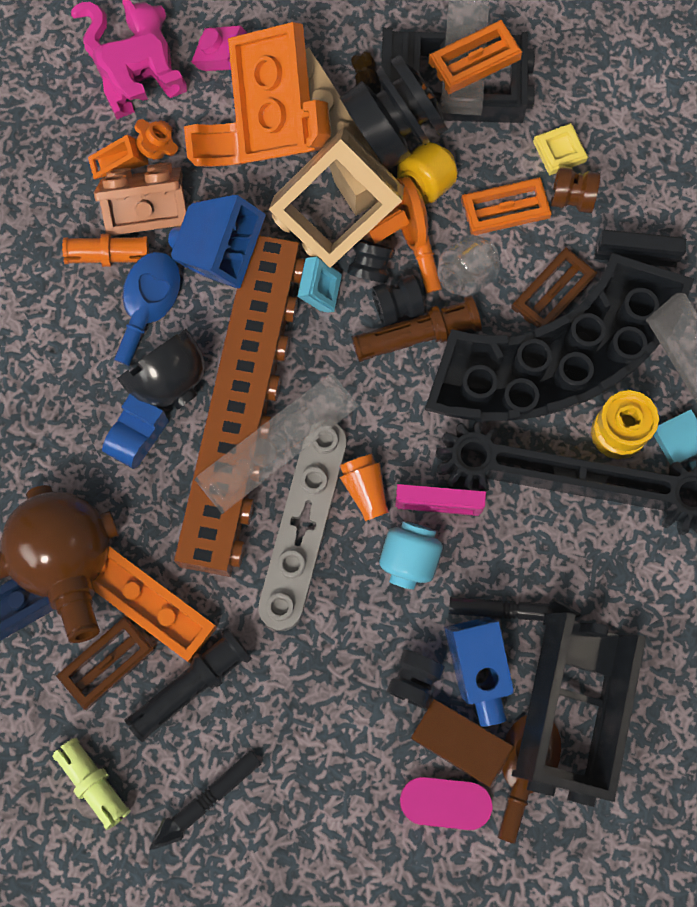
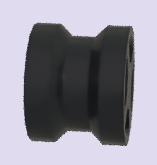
[347,240,395,283]

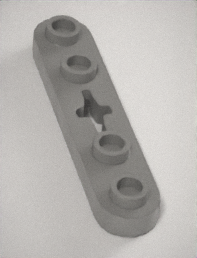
[258,421,347,631]

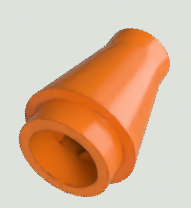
[339,454,389,521]

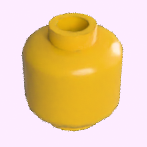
[397,142,458,204]

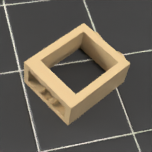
[269,127,404,268]

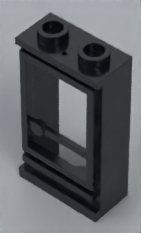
[380,27,535,123]
[511,613,646,807]

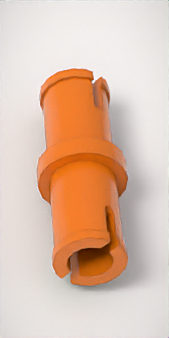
[62,234,149,267]

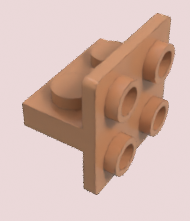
[94,162,187,235]

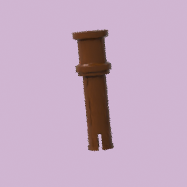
[351,295,482,362]

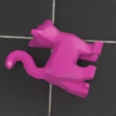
[71,0,187,119]

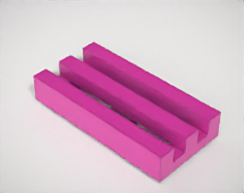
[395,484,486,516]

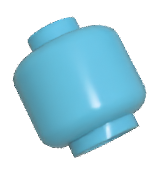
[379,521,443,590]

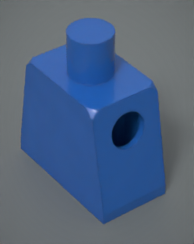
[168,195,266,288]
[444,617,514,727]

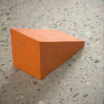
[88,134,149,179]

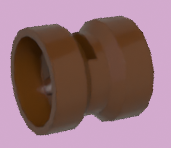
[551,165,601,214]

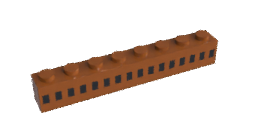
[174,235,305,577]

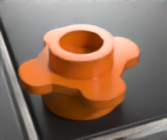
[134,119,178,160]

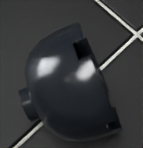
[117,329,205,410]

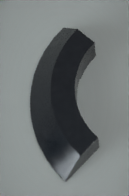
[425,253,694,421]

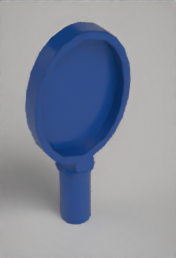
[114,252,180,366]

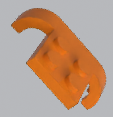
[184,22,331,167]

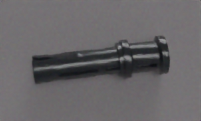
[124,628,252,742]

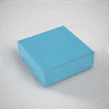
[297,256,342,313]
[653,410,697,465]

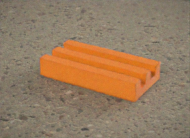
[429,19,522,95]
[461,177,552,236]

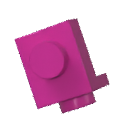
[191,25,247,71]

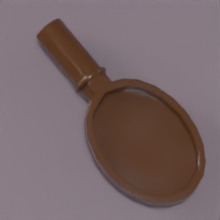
[497,715,561,844]

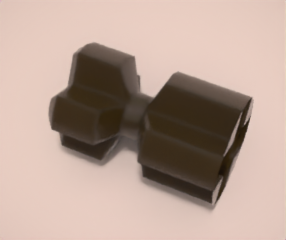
[351,51,381,93]

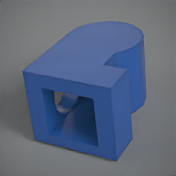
[102,394,169,469]

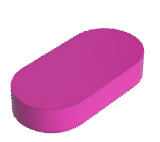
[400,777,492,830]

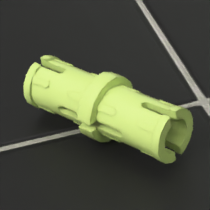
[52,738,131,830]

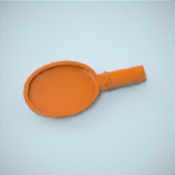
[396,176,442,294]

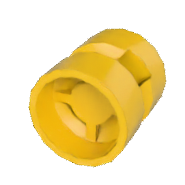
[591,390,659,460]

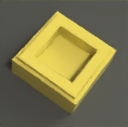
[533,123,588,176]

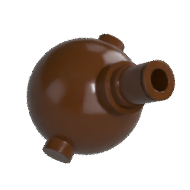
[0,485,119,643]

